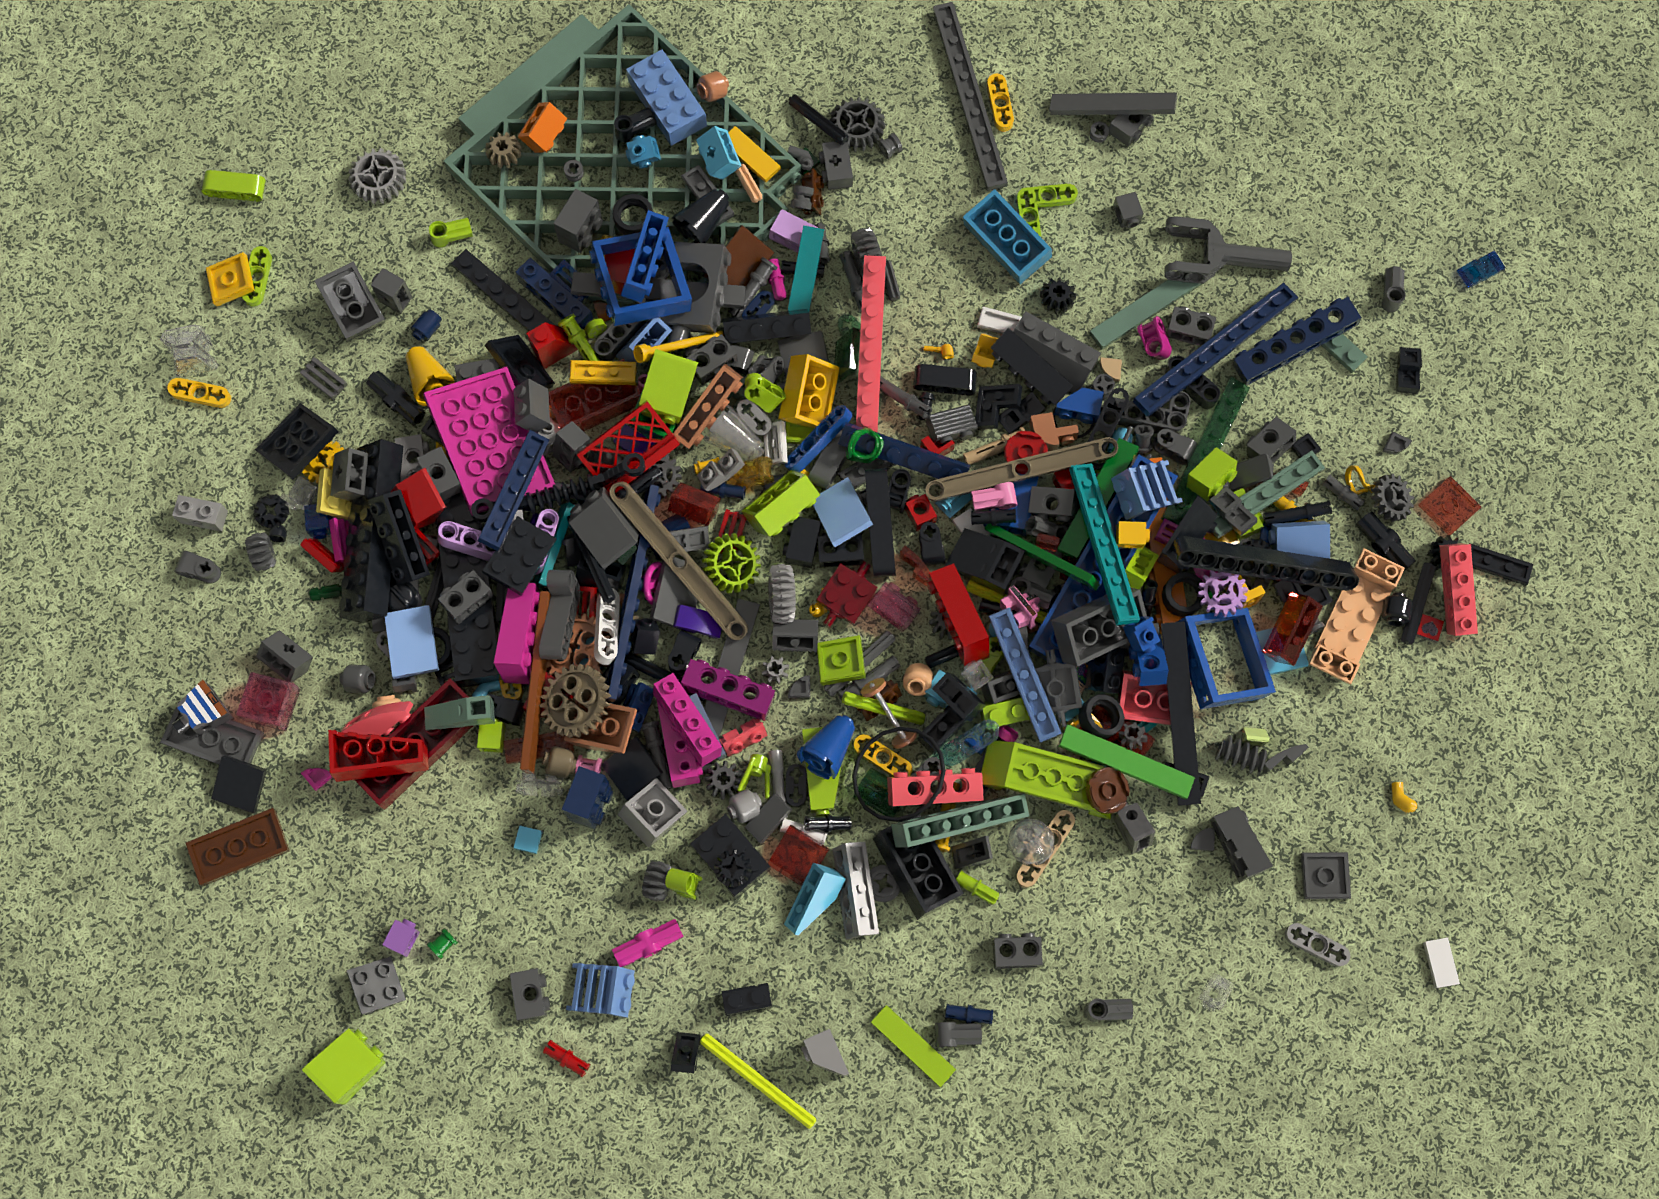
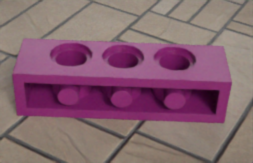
[681,659,775,721]

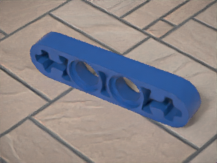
[785,405,852,473]

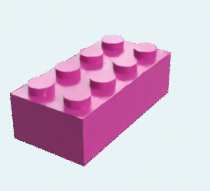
[494,583,540,684]

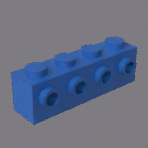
[621,210,669,303]

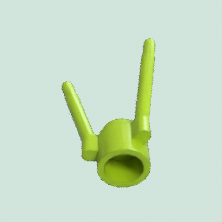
[737,754,772,799]

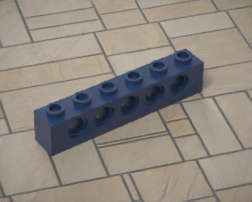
[1233,297,1362,386]

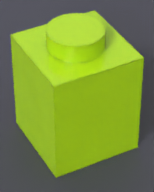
[477,718,506,753]

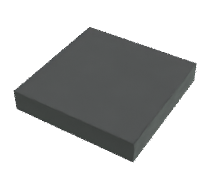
[1301,852,1351,899]

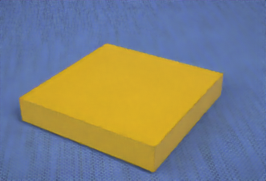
[206,252,255,306]

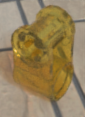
[732,457,774,488]

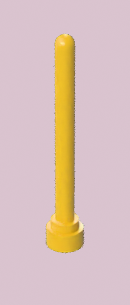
[633,331,724,363]

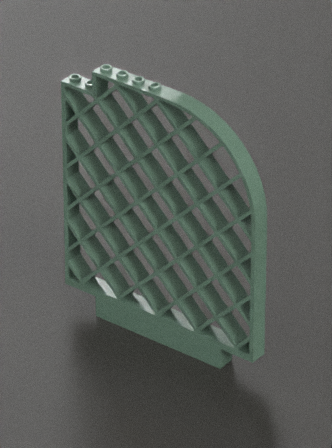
[444,4,801,307]

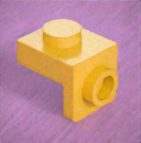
[971,334,998,368]

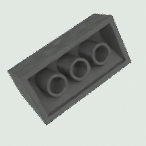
[1013,311,1101,394]

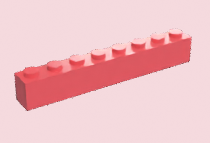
[856,255,886,432]

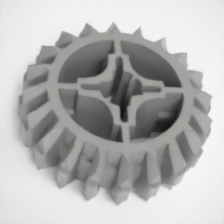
[349,148,407,205]
[768,564,796,624]

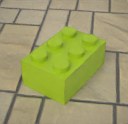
[741,470,820,537]

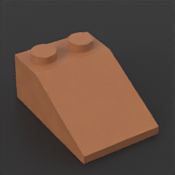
[564,699,637,754]

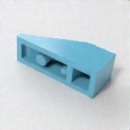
[784,863,846,935]

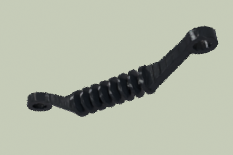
[471,453,646,522]

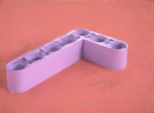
[437,509,559,575]

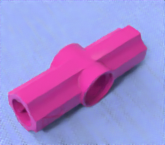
[612,919,684,967]

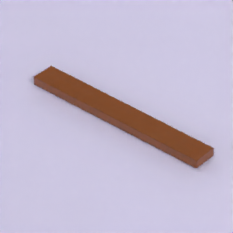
[520,591,551,774]

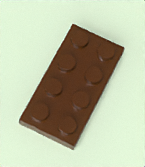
[186,808,290,886]

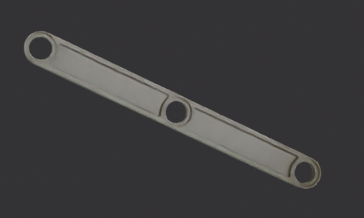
[925,437,1118,501]
[610,481,748,640]

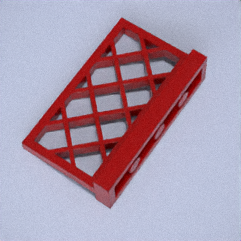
[576,400,680,494]

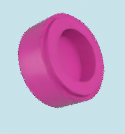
[995,725,1019,742]

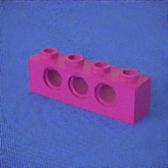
[653,673,722,767]

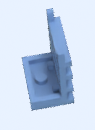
[1111,460,1183,520]
[566,963,635,1018]

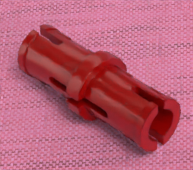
[543,1040,591,1078]

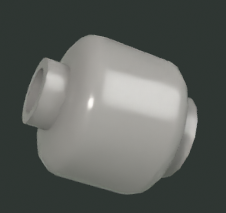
[727,790,762,823]

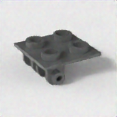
[346,956,406,1015]

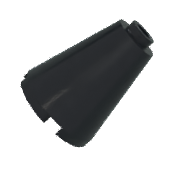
[671,189,729,243]

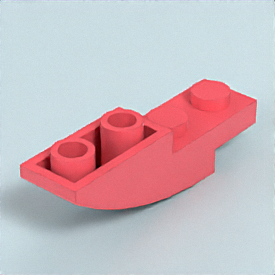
[341,701,413,737]

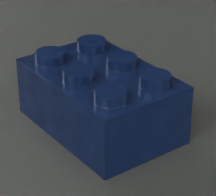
[562,766,613,830]

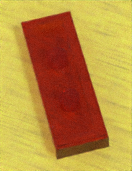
[504,732,575,764]

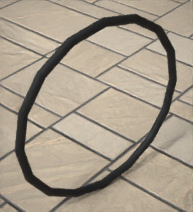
[852,726,946,822]

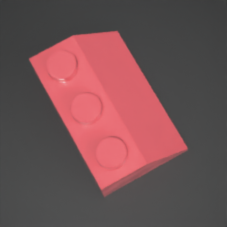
[1118,670,1192,725]

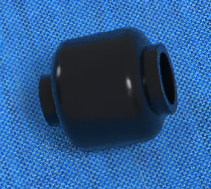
[1382,592,1413,627]

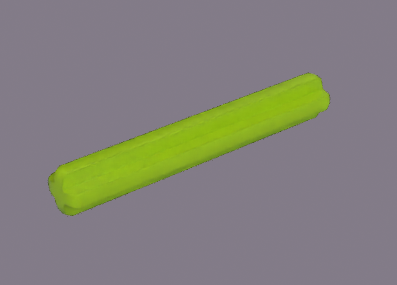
[841,691,926,725]

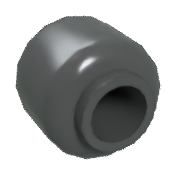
[339,664,376,694]

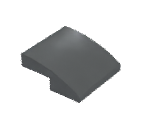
[778,331,830,378]

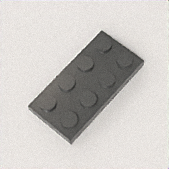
[160,701,264,765]

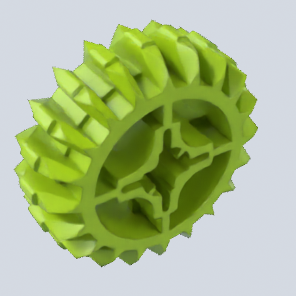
[702,533,761,593]

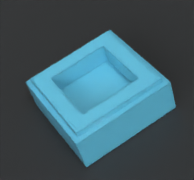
[514,826,542,854]

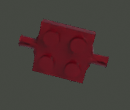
[816,561,878,628]

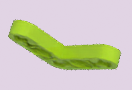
[1017,184,1078,237]

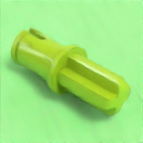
[956,870,1000,905]

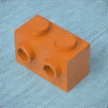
[518,102,567,153]

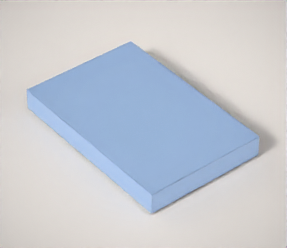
[813,477,873,547]
[385,605,439,679]

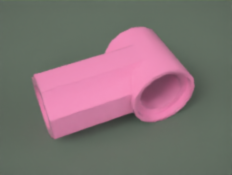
[971,482,1018,511]

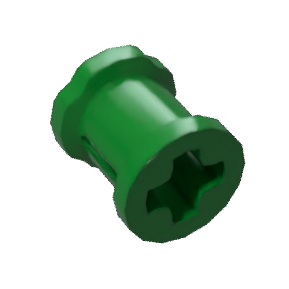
[427,928,458,959]

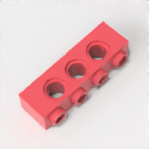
[1440,543,1478,636]
[887,768,984,806]

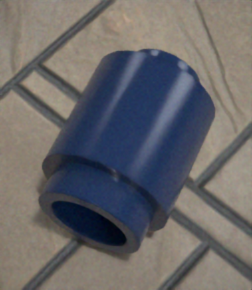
[410,309,442,342]

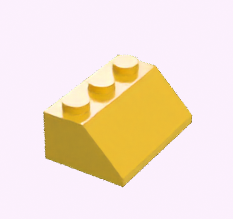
[778,354,840,428]

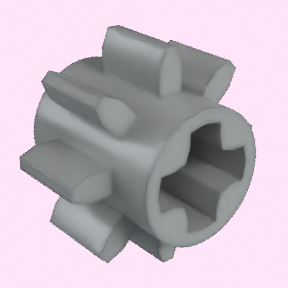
[762,656,789,685]

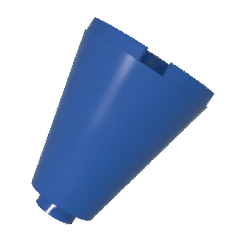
[797,715,855,780]

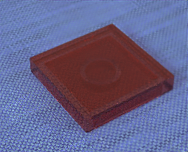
[1418,476,1481,536]
[768,825,830,886]

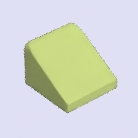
[1242,727,1269,746]

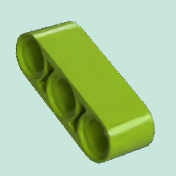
[201,170,266,202]

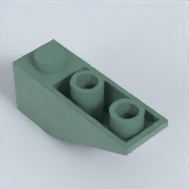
[424,695,495,730]

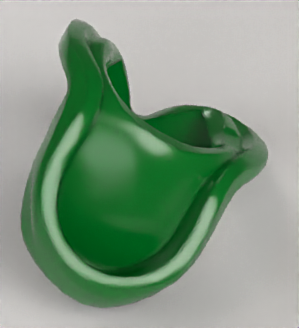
[846,427,884,464]

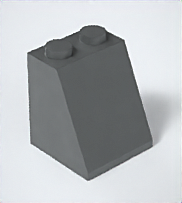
[569,487,639,569]

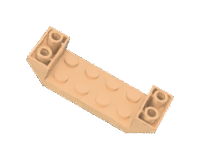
[1309,548,1405,685]

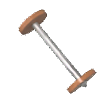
[860,678,917,749]

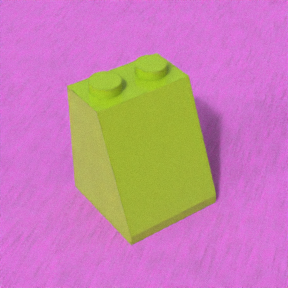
[638,349,698,424]
[302,1028,386,1105]

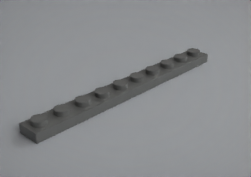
[933,2,1008,191]

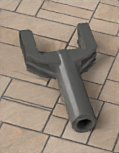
[1164,216,1292,284]

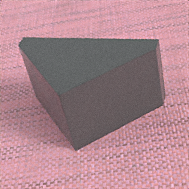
[951,836,993,869]

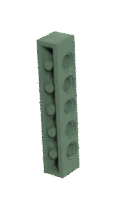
[891,794,1029,847]

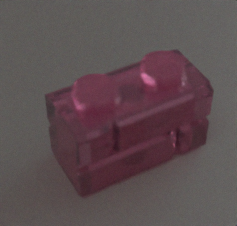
[867,582,921,632]

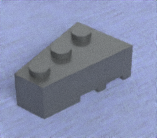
[1210,806,1273,883]

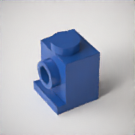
[1123,616,1160,653]

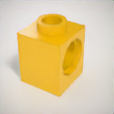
[1116,521,1150,548]

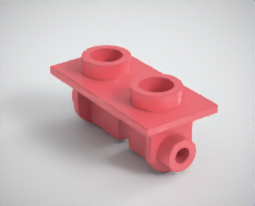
[719,718,768,757]

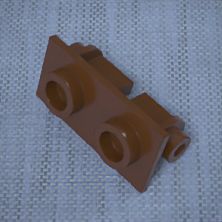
[802,168,824,216]
[856,679,902,722]

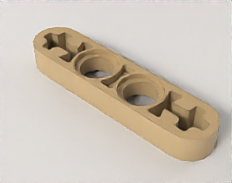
[1016,810,1075,888]

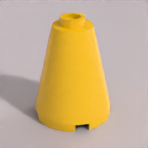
[406,346,455,406]

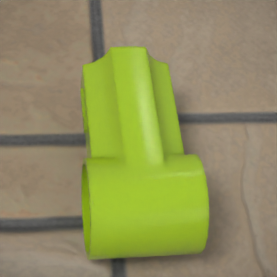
[429,217,473,248]

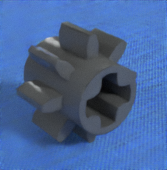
[1119,722,1147,751]

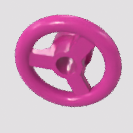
[641,562,662,605]

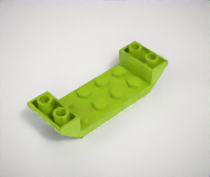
[981,740,1112,820]

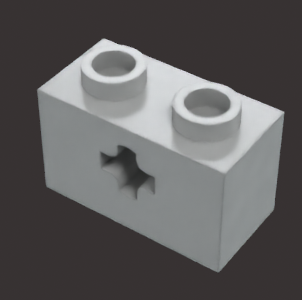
[172,495,228,532]

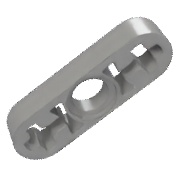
[1285,923,1350,967]

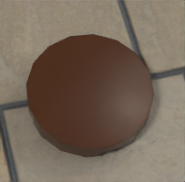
[1086,767,1130,814]

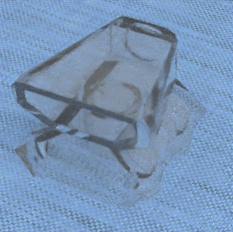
[160,324,218,378]

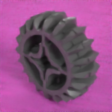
[830,96,885,152]
[851,228,886,281]

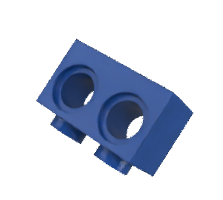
[1129,635,1169,686]

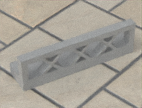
[832,842,879,940]

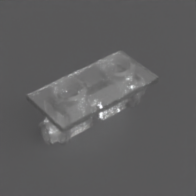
[515,772,564,797]

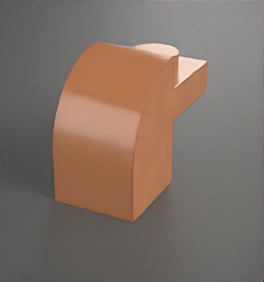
[1029,412,1079,451]

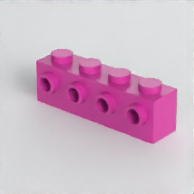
[657,700,703,788]

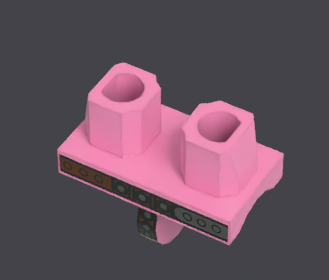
[1000,586,1040,629]

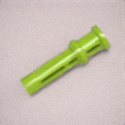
[558,313,600,361]

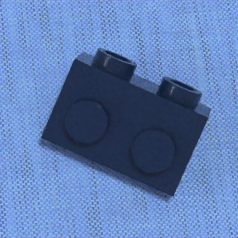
[623,682,654,732]

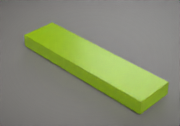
[871,1005,956,1088]

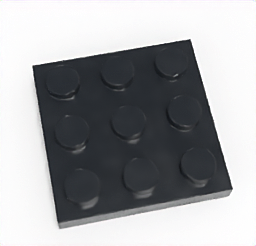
[255,403,338,480]

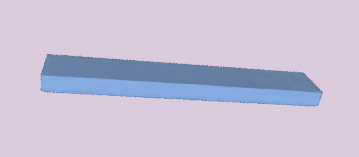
[988,608,1062,743]

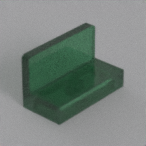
[853,768,909,817]

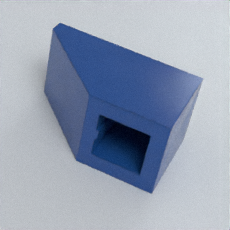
[1054,388,1104,424]

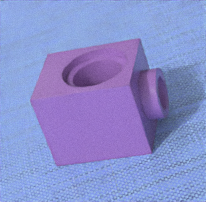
[382,919,420,957]

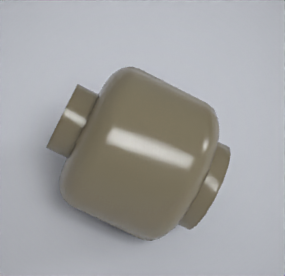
[542,746,577,778]

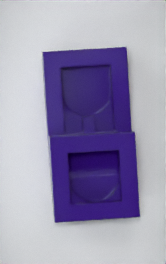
[673,605,722,639]

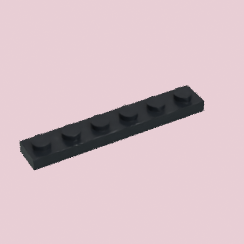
[451,249,556,332]

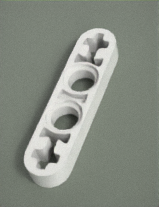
[594,588,620,665]

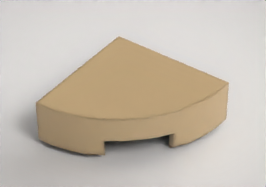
[1100,357,1122,382]

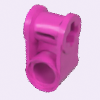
[1137,316,1172,360]

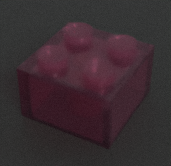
[236,672,301,731]

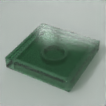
[834,327,860,383]

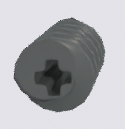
[1215,735,1267,777]

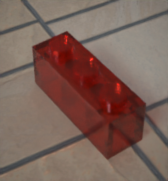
[1262,593,1323,666]

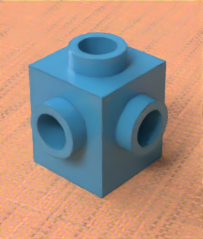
[626,135,661,168]

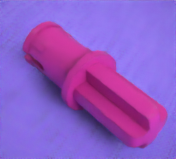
[768,259,786,301]

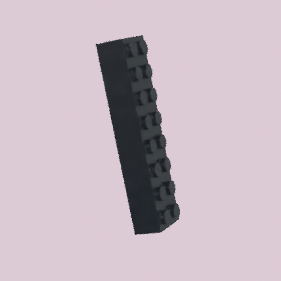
[339,439,404,623]

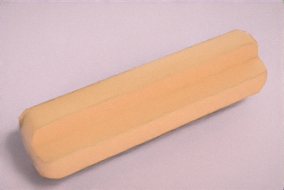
[735,164,762,203]

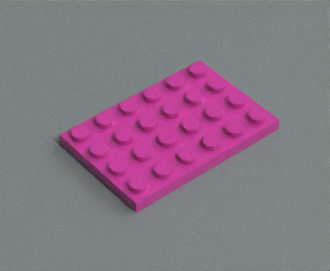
[423,367,555,516]

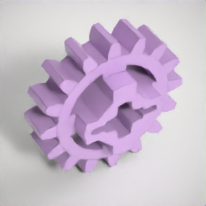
[1197,570,1248,617]

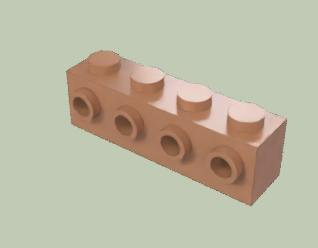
[674,364,743,449]

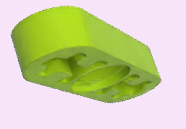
[242,246,272,307]

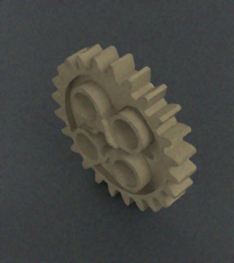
[540,664,611,738]

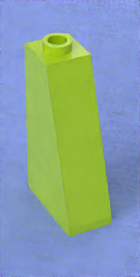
[802,727,842,816]

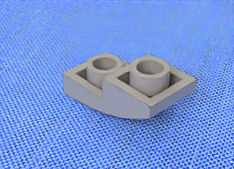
[697,448,745,491]

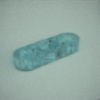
[942,719,999,766]

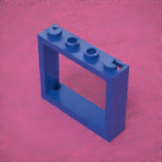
[589,227,692,326]
[1177,608,1276,710]

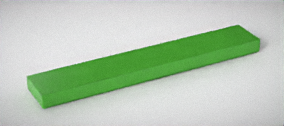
[1058,724,1195,800]

